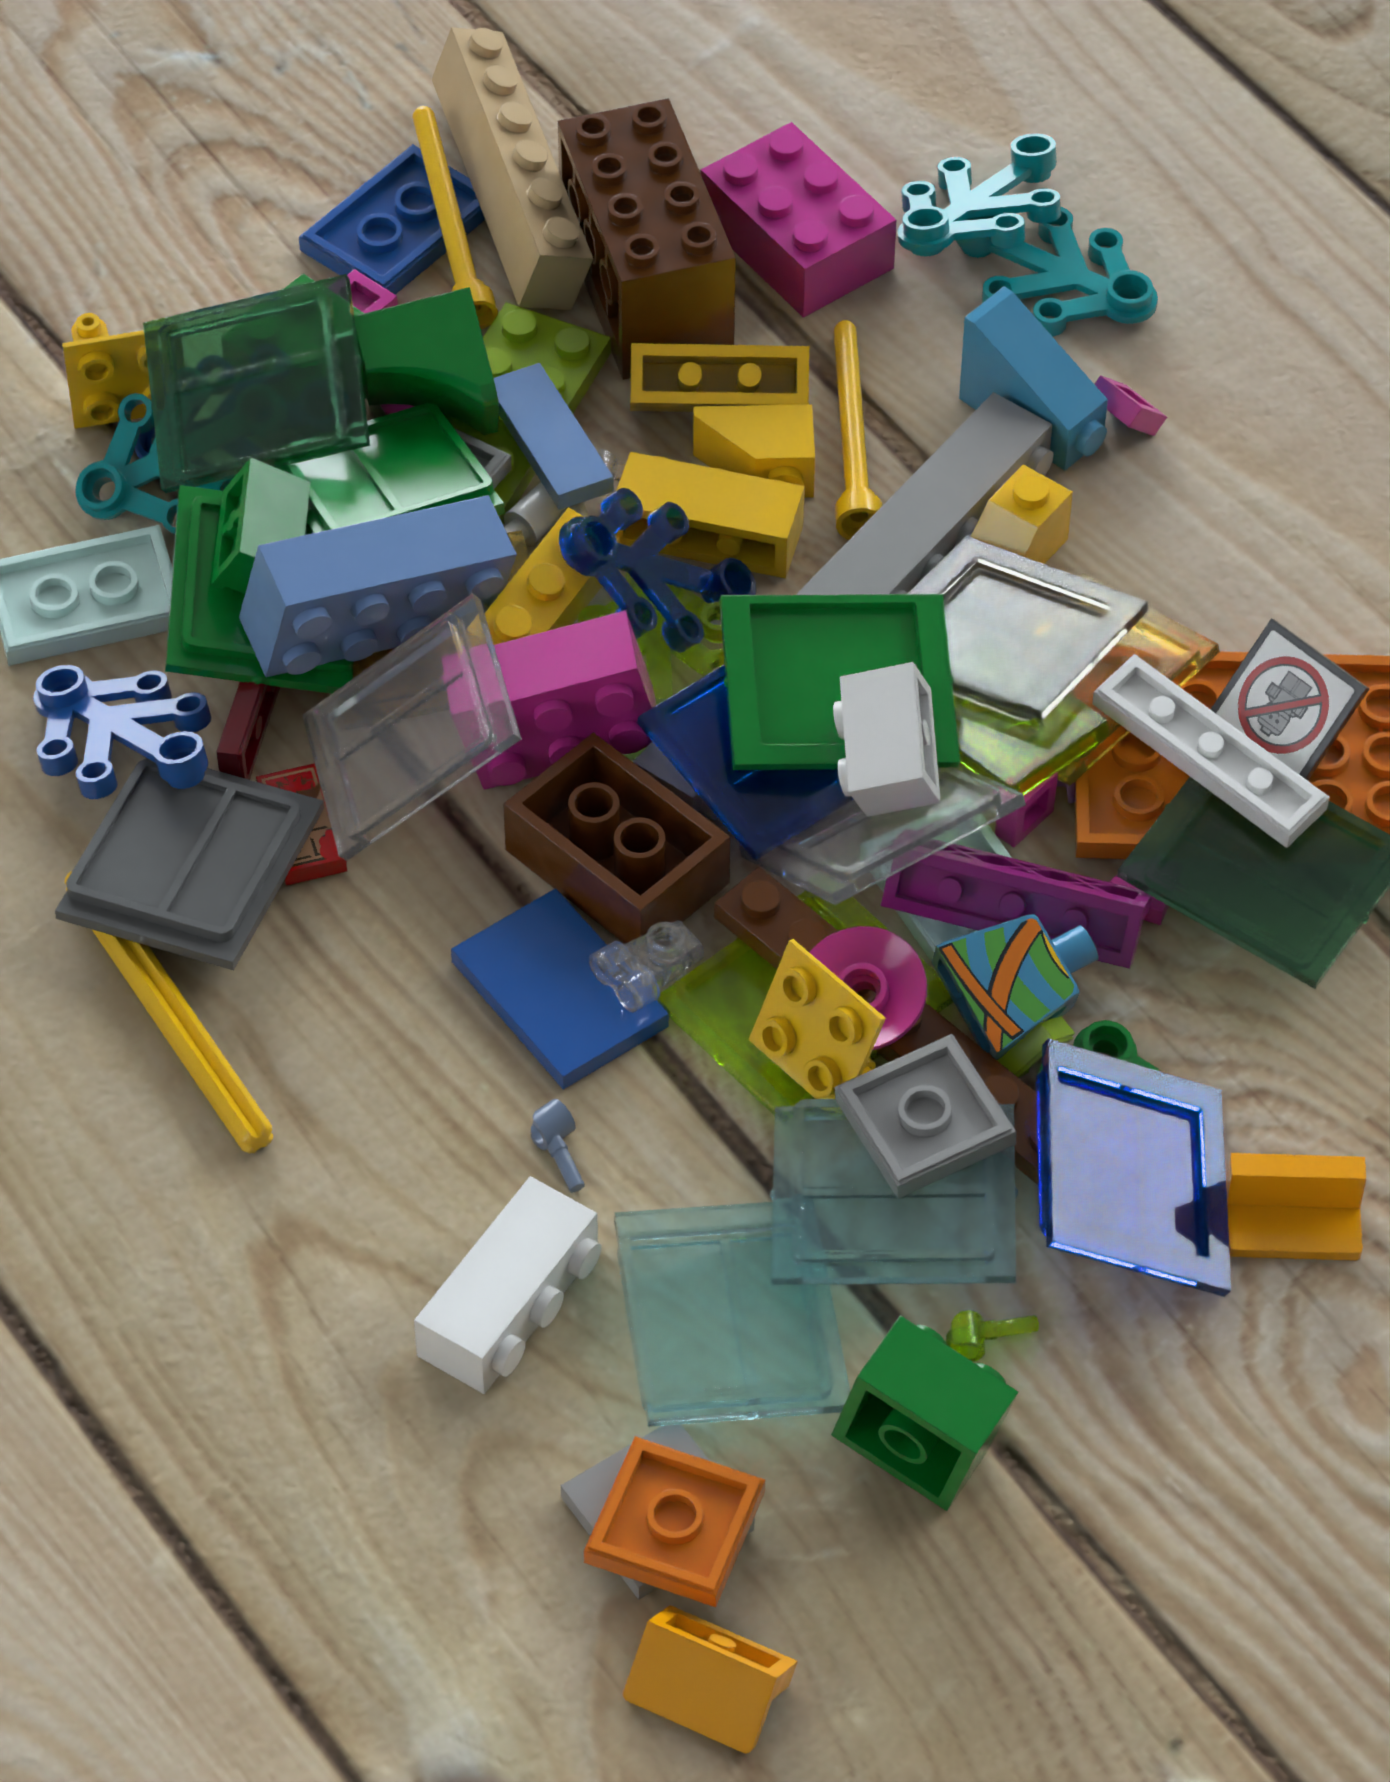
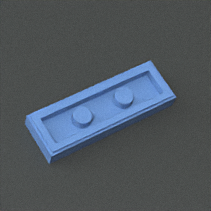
[494,363,614,510]

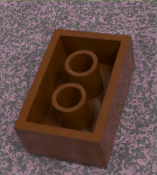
[503,732,730,956]

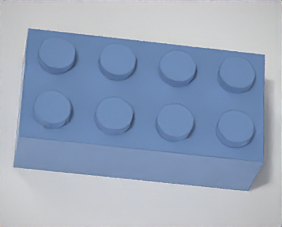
[239,495,517,677]

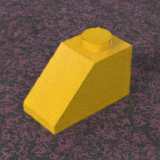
[693,404,815,498]
[950,464,1073,612]

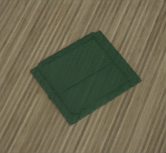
[143,274,370,493]
[1117,777,1390,989]

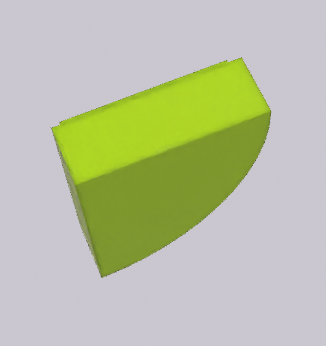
[997,1016,1075,1078]

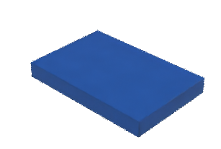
[299,144,485,295]
[451,888,669,1090]

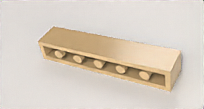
[432,27,593,310]

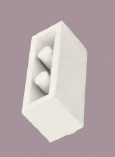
[414,1176,601,1394]

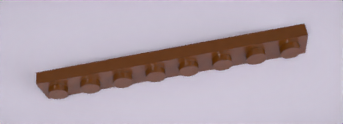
[713,866,1144,1234]

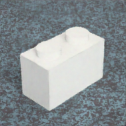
[833,662,941,817]

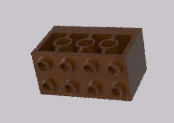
[558,98,736,380]

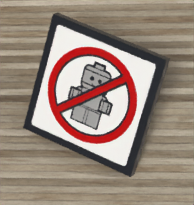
[1210,618,1369,781]

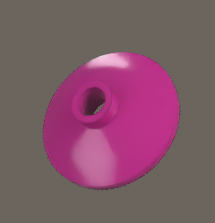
[809,926,927,1050]

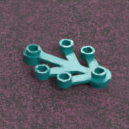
[897,133,1061,257]
[956,207,1158,337]
[75,367,289,535]

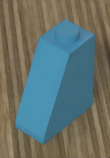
[959,286,1108,471]

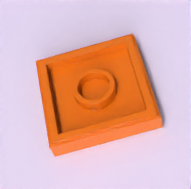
[584,1436,766,1607]

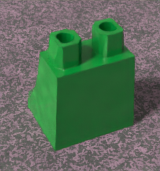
[323,287,499,435]

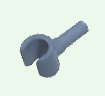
[531,1099,585,1193]

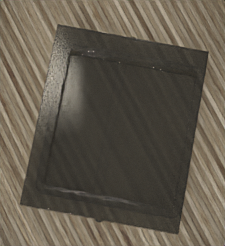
[907,536,1149,721]

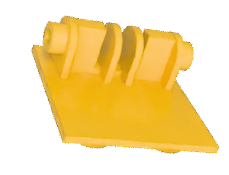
[62,313,188,429]
[748,939,886,1119]

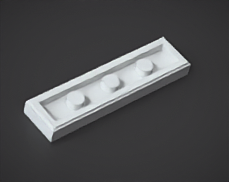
[1092,654,1330,848]

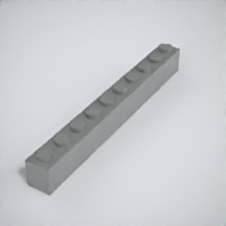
[633,392,1054,820]

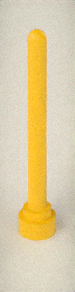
[412,106,498,329]
[833,320,882,540]

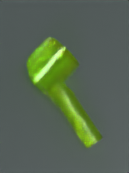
[946,1310,1039,1362]

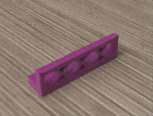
[880,832,1153,969]

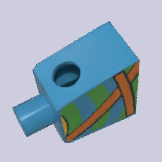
[932,914,1098,1060]

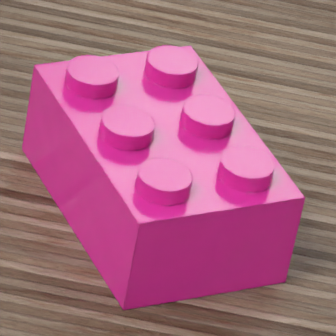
[700,122,897,318]
[443,610,662,790]

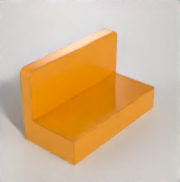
[1225,1153,1366,1261]
[623,1605,798,1754]

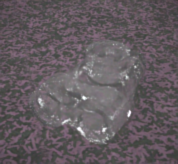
[589,920,704,1013]

